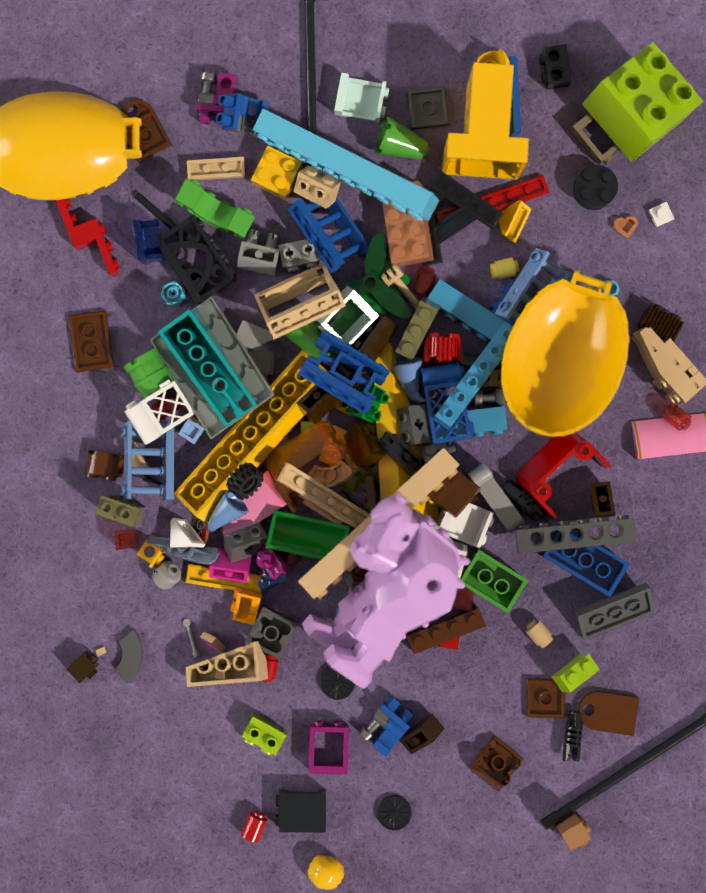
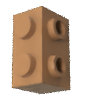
[555,813,591,851]

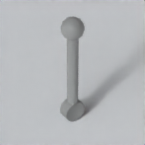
[183,619,200,658]

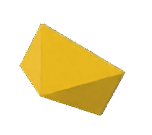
[499,200,531,243]

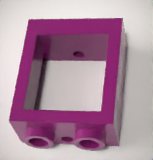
[309,720,349,775]

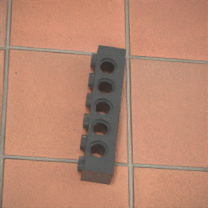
[515,515,637,554]

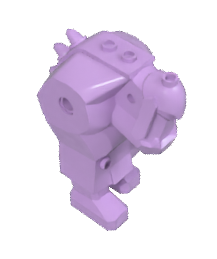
[302,493,470,689]

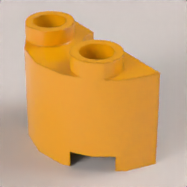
[230,587,262,625]

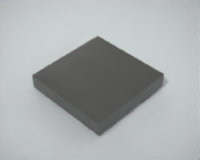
[407,86,449,130]

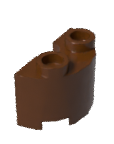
[85,450,124,481]

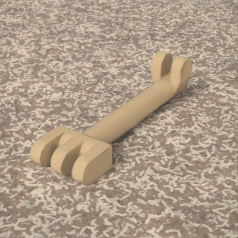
[380,264,420,309]

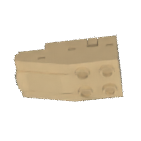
[631,327,706,405]

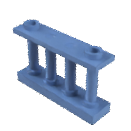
[495,248,574,320]
[121,421,174,501]

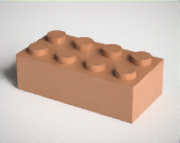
[383,181,434,267]

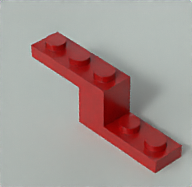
[56,199,121,277]

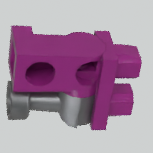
[197,72,237,125]

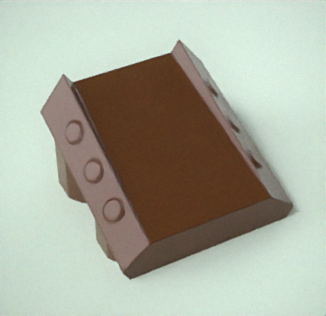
[469,735,524,791]

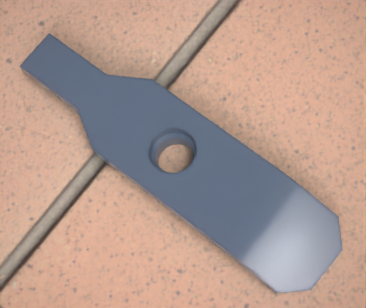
[146,534,220,565]

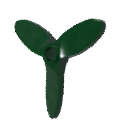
[331,232,411,319]

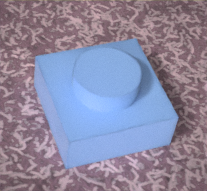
[178,418,205,445]

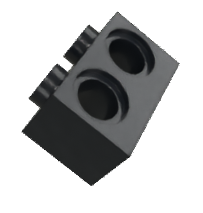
[539,44,572,90]

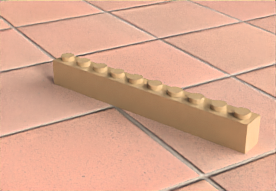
[298,448,459,599]

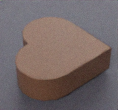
[612,216,638,239]

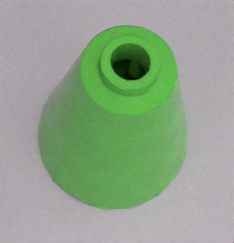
[374,116,430,160]
[285,320,332,360]

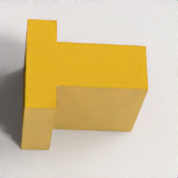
[442,63,529,180]

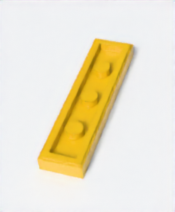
[185,564,262,594]

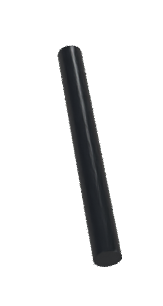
[135,192,188,241]

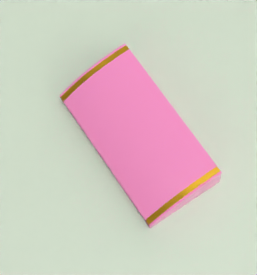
[631,413,706,459]

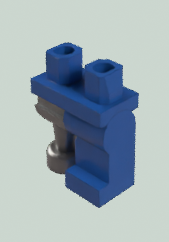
[216,93,269,138]
[359,696,414,757]

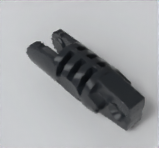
[503,480,544,522]
[562,711,583,762]

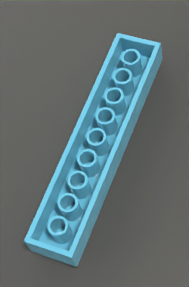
[252,109,439,222]

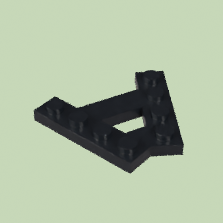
[423,170,503,266]

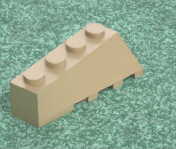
[186,641,268,687]

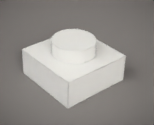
[648,202,674,227]

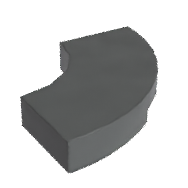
[115,629,143,683]

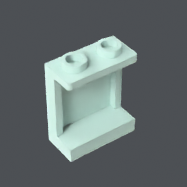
[334,73,389,123]

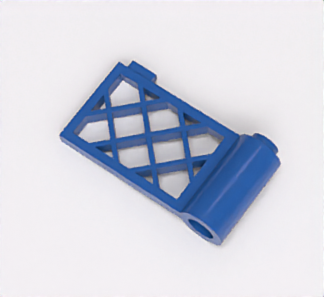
[420,362,475,445]

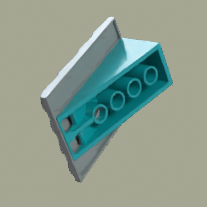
[150,296,275,439]

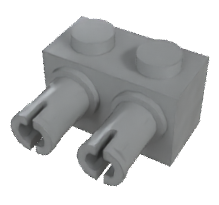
[237,229,280,276]
[278,239,321,272]

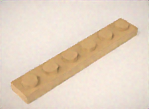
[277,463,370,529]

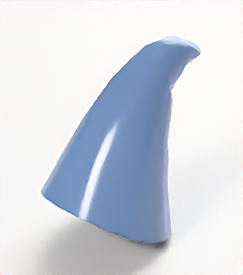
[392,357,426,403]
[207,490,249,532]

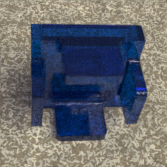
[133,220,165,265]

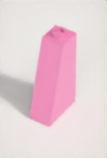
[220,470,290,536]

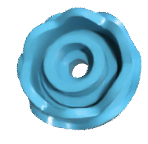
[161,281,185,306]

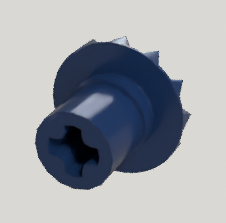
[255,563,287,590]

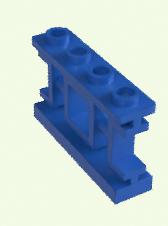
[297,330,390,415]

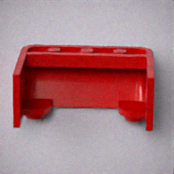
[515,433,612,519]

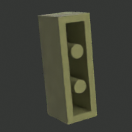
[395,297,441,360]

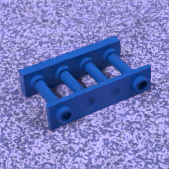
[288,197,369,274]

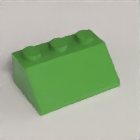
[460,549,528,613]

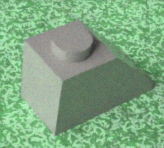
[237,320,278,351]

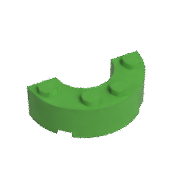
[175,179,255,238]

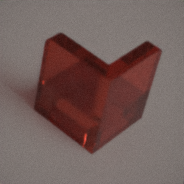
[114,528,138,550]

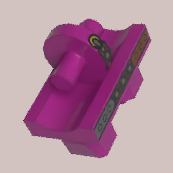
[256,541,290,579]

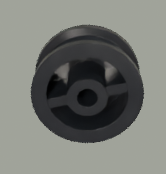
[573,165,618,210]

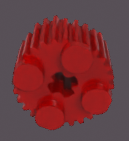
[424,333,463,363]

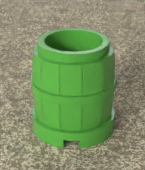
[123,347,174,399]

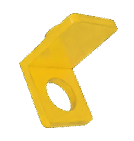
[137,539,165,568]

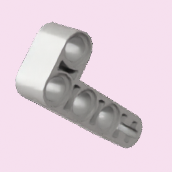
[466,463,525,534]

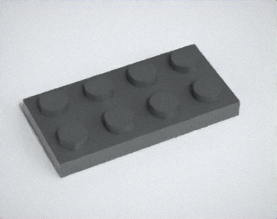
[575,583,655,640]

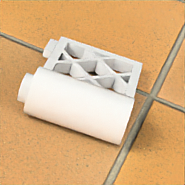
[124,379,195,445]

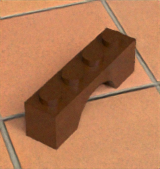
[406,606,486,654]

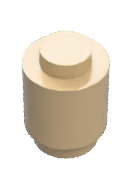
[525,619,553,648]

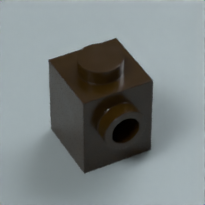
[66,651,99,683]

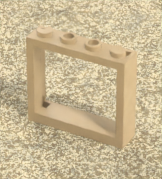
[254,263,346,339]

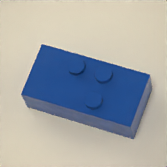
[541,529,630,597]

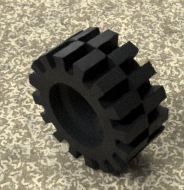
[226,462,264,500]

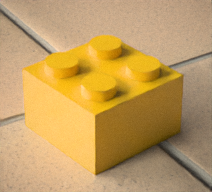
[251,145,303,201]

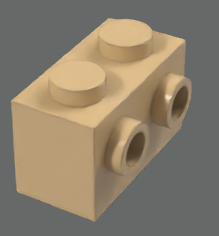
[293,166,341,209]

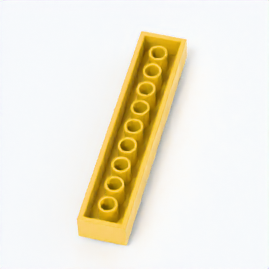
[174,350,328,523]

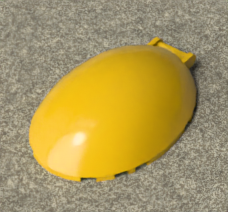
[0,91,142,200]
[501,270,629,437]

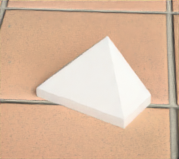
[170,518,205,548]

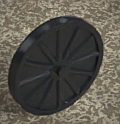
[321,666,355,700]
[377,795,412,831]

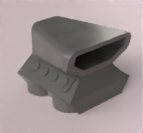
[246,605,298,659]

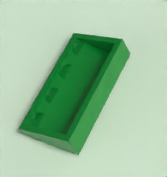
[266,510,350,560]

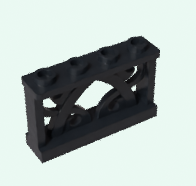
[154,215,237,305]

